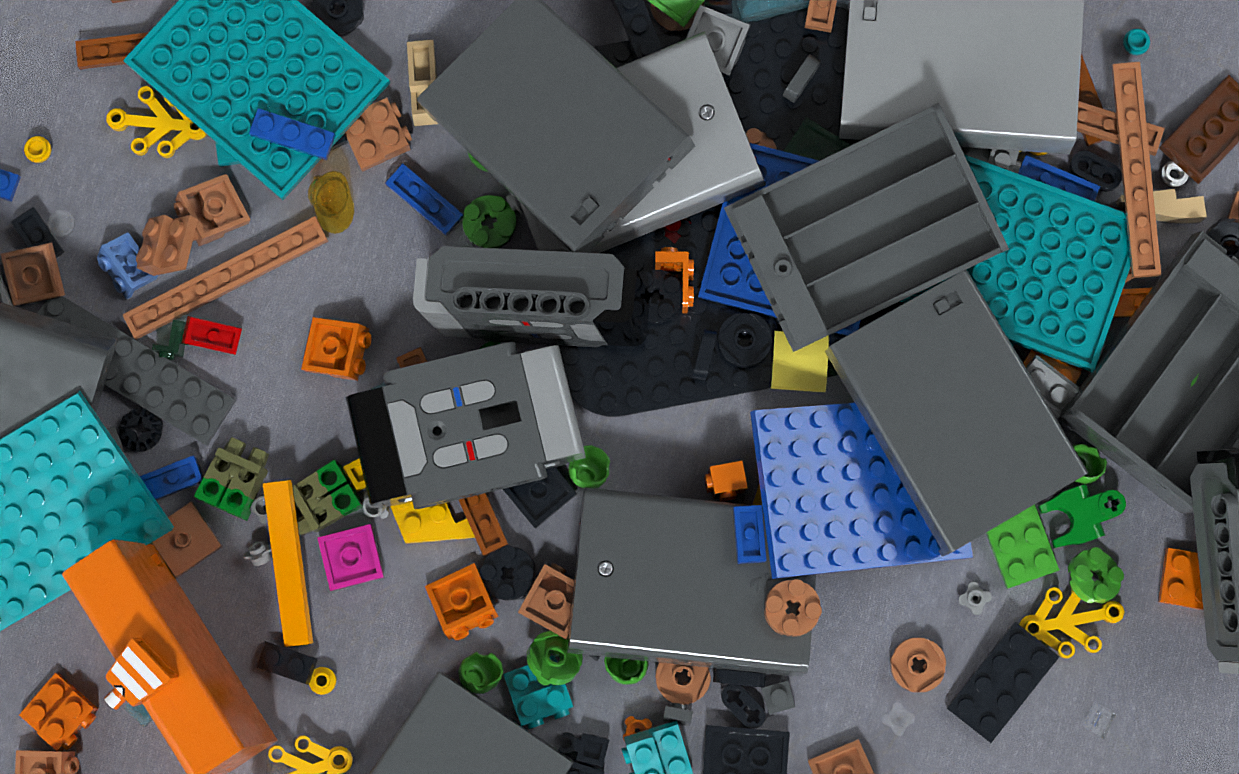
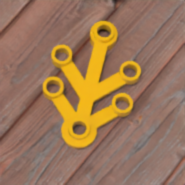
[106,86,207,158]
[1019,587,1124,658]
[268,735,353,774]

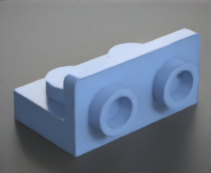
[97,232,158,299]

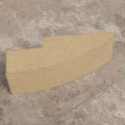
[407,40,438,126]
[1116,189,1207,223]

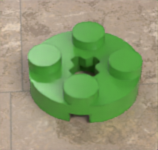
[462,195,517,249]
[1068,547,1124,604]
[526,631,583,685]

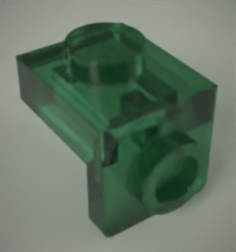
[152,320,189,360]

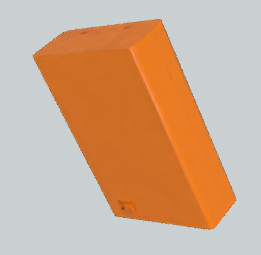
[62,539,278,774]

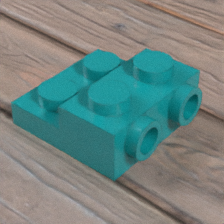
[503,655,574,729]
[621,720,693,774]

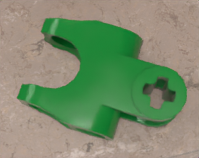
[1038,484,1126,548]

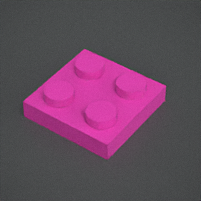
[317,524,384,591]

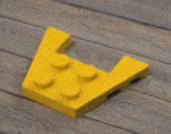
[386,488,475,544]

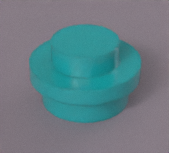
[1123,29,1150,55]

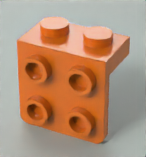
[655,247,694,314]

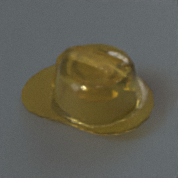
[308,171,354,234]

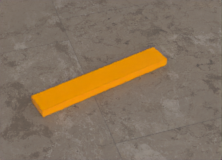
[263,480,313,647]

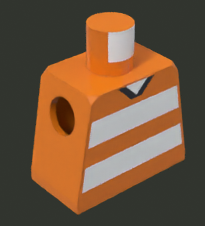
[104,637,179,710]

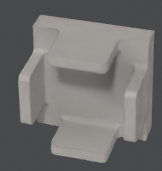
[686,5,750,76]

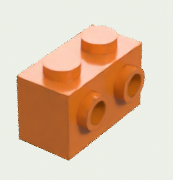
[704,461,748,502]

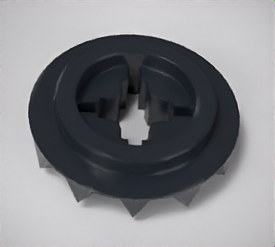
[118,408,162,451]

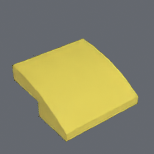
[771,331,829,392]

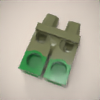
[194,437,269,521]
[292,460,363,536]

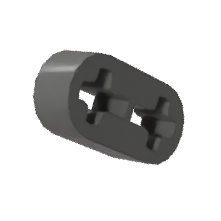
[783,54,821,103]

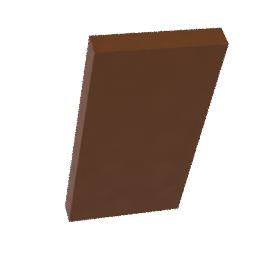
[1159,75,1239,184]

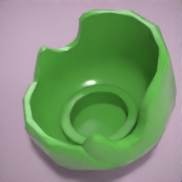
[1072,444,1107,484]
[569,445,610,489]
[458,652,503,694]
[604,657,649,685]

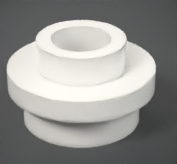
[1161,161,1189,187]

